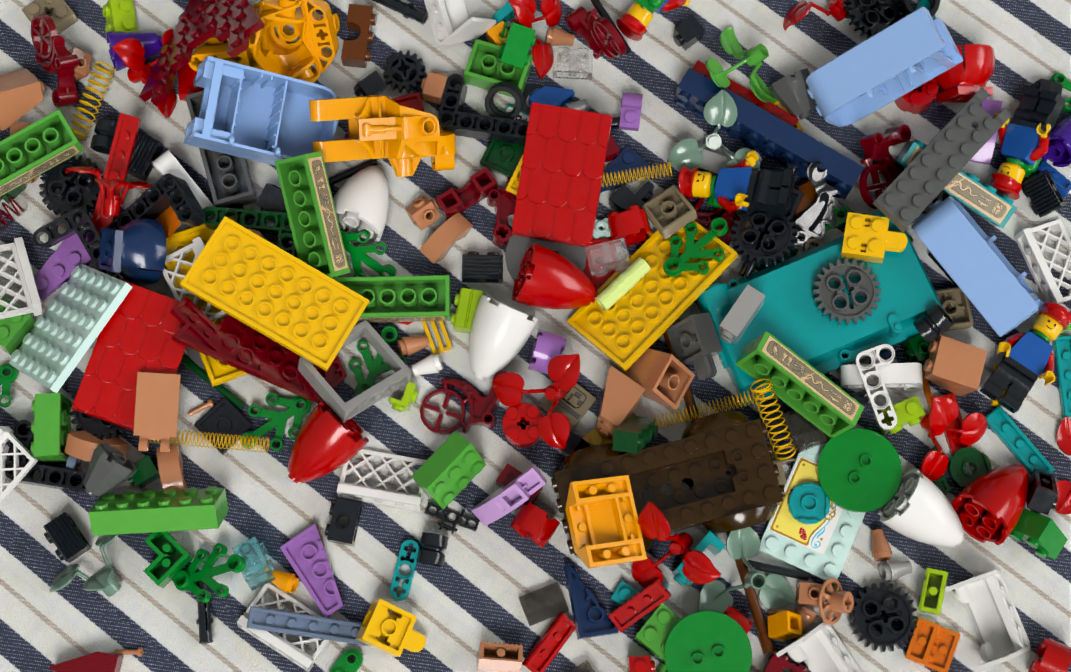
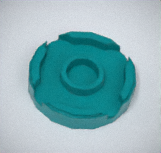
[787,482,830,525]

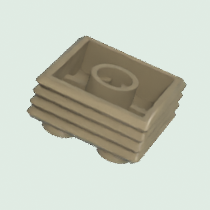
[22,0,78,37]
[642,185,698,239]
[935,287,974,332]

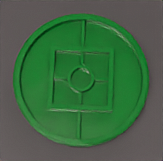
[817,428,902,513]
[664,610,752,672]

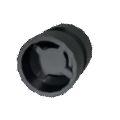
[90,119,117,155]
[913,304,954,343]
[417,532,449,567]

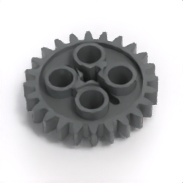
[812,258,882,326]

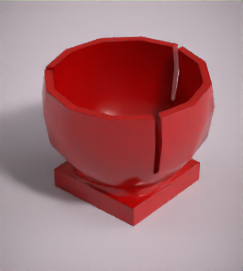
[934,44,995,103]

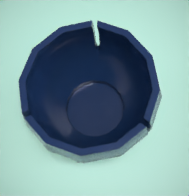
[98,218,166,285]

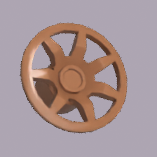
[818,578,854,625]

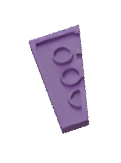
[34,219,100,301]
[280,524,344,618]

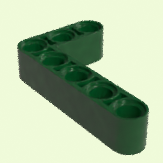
[203,207,298,258]

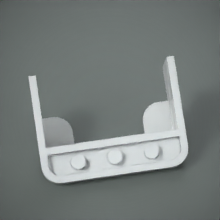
[424,0,496,46]
[945,570,1030,670]
[776,622,861,672]

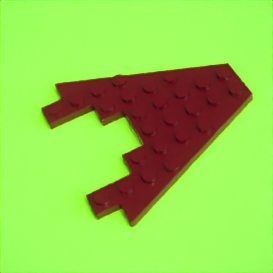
[139,0,265,106]
[170,243,347,404]

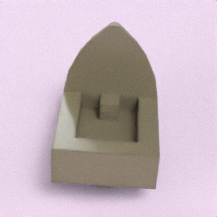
[771,456,796,486]

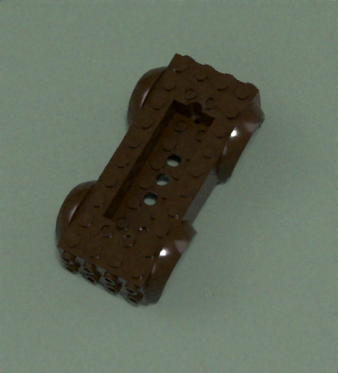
[551,411,785,558]

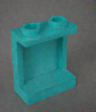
[672,531,726,587]

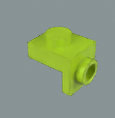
[388,382,419,412]

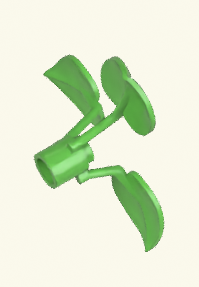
[706,26,777,103]

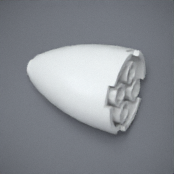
[333,165,389,246]
[469,294,538,380]
[877,469,965,547]

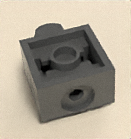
[666,312,723,380]

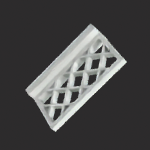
[1014,219,1071,304]
[162,236,228,322]
[0,237,42,319]
[0,426,38,504]
[337,449,427,512]
[237,582,329,672]

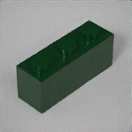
[612,415,658,454]

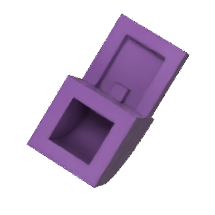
[619,92,643,131]

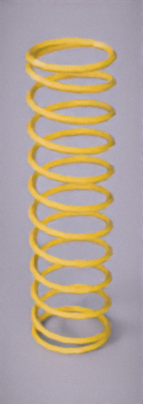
[70,61,115,141]
[750,379,796,460]

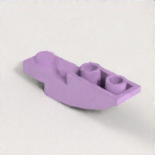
[471,465,547,526]

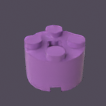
[528,330,567,375]

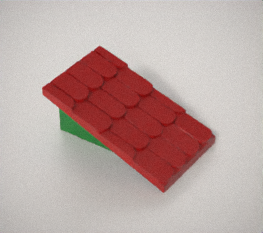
[511,102,613,249]
[72,280,200,431]

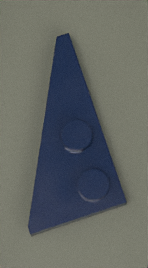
[600,146,656,193]
[564,564,619,640]

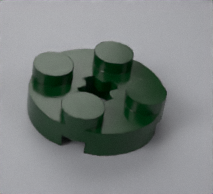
[948,447,992,488]

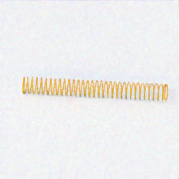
[602,162,672,188]
[651,387,765,429]
[149,430,269,453]

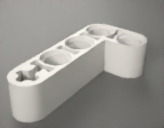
[152,150,214,224]
[856,344,897,431]
[840,363,923,391]

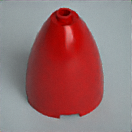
[512,243,598,310]
[288,399,369,483]
[951,464,1029,545]

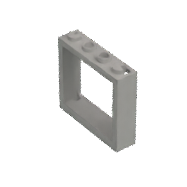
[298,320,412,423]

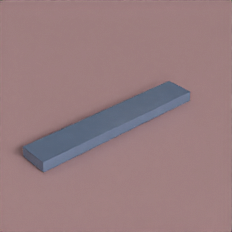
[246,606,371,647]

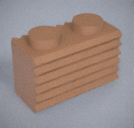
[477,641,523,672]

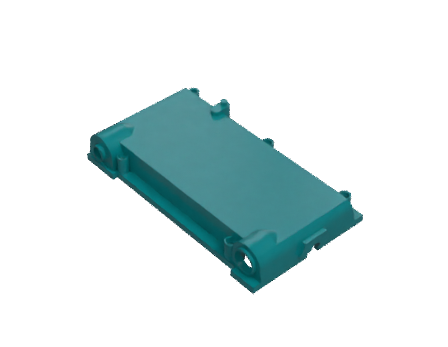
[695,210,943,408]

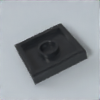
[194,397,253,455]

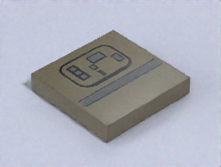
[539,383,597,431]

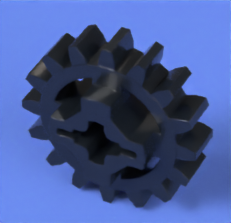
[383,50,426,93]

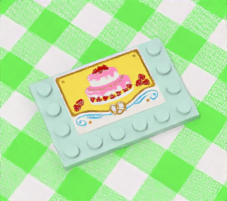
[759,436,866,585]

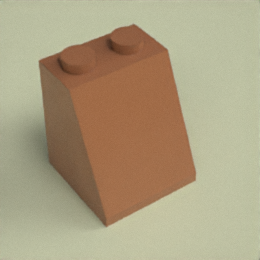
[0,68,45,131]
[924,335,987,396]
[623,348,695,410]
[595,366,646,441]

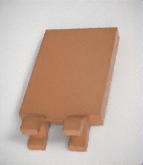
[133,372,181,452]

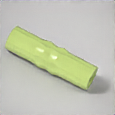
[595,257,651,311]

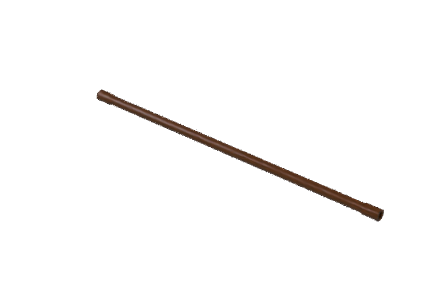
[663,326,776,655]

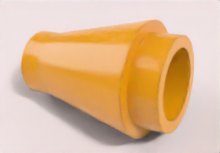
[266,568,299,594]

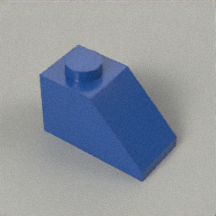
[528,86,575,107]

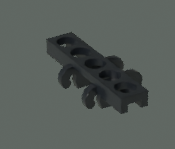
[425,502,480,534]

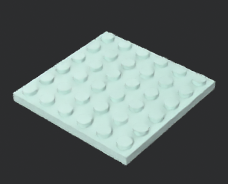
[9,263,132,394]

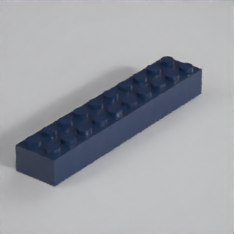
[674,68,864,200]

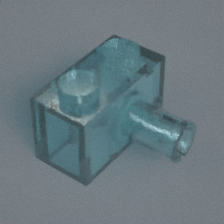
[232,537,275,591]

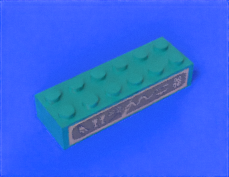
[894,140,1017,228]

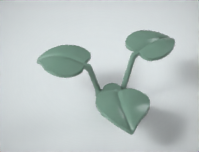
[667,90,760,170]
[698,527,796,613]
[49,534,121,597]

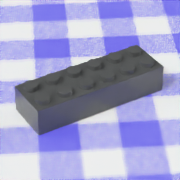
[185,90,257,208]

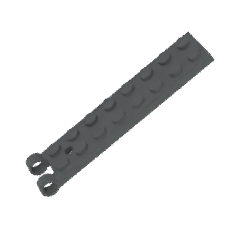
[873,87,1012,232]

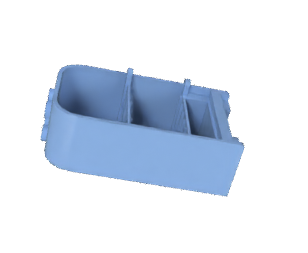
[806,6,963,127]
[184,56,339,166]
[912,196,1043,337]

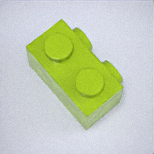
[874,396,925,434]

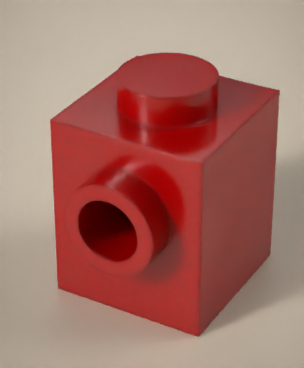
[627,656,655,672]

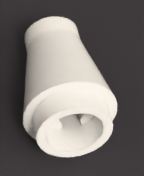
[412,353,444,376]

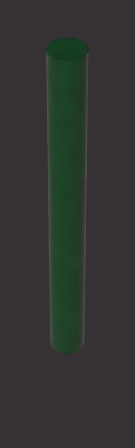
[181,355,246,409]

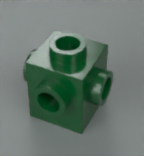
[902,334,930,366]

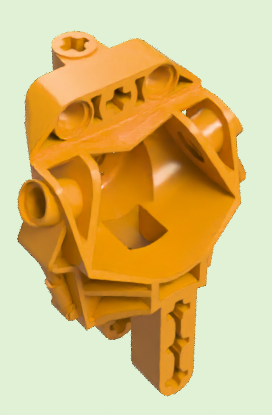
[189,0,340,83]
[309,95,456,177]

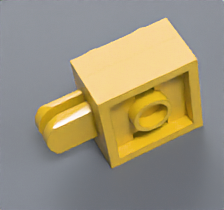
[841,212,908,264]
[355,599,426,657]

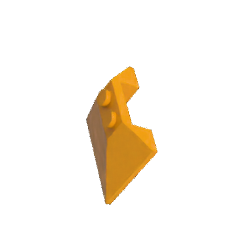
[565,475,647,568]

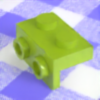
[102,0,138,32]

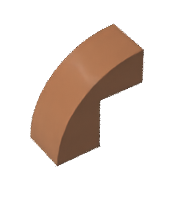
[419,213,473,264]
[65,430,128,462]
[157,443,187,492]

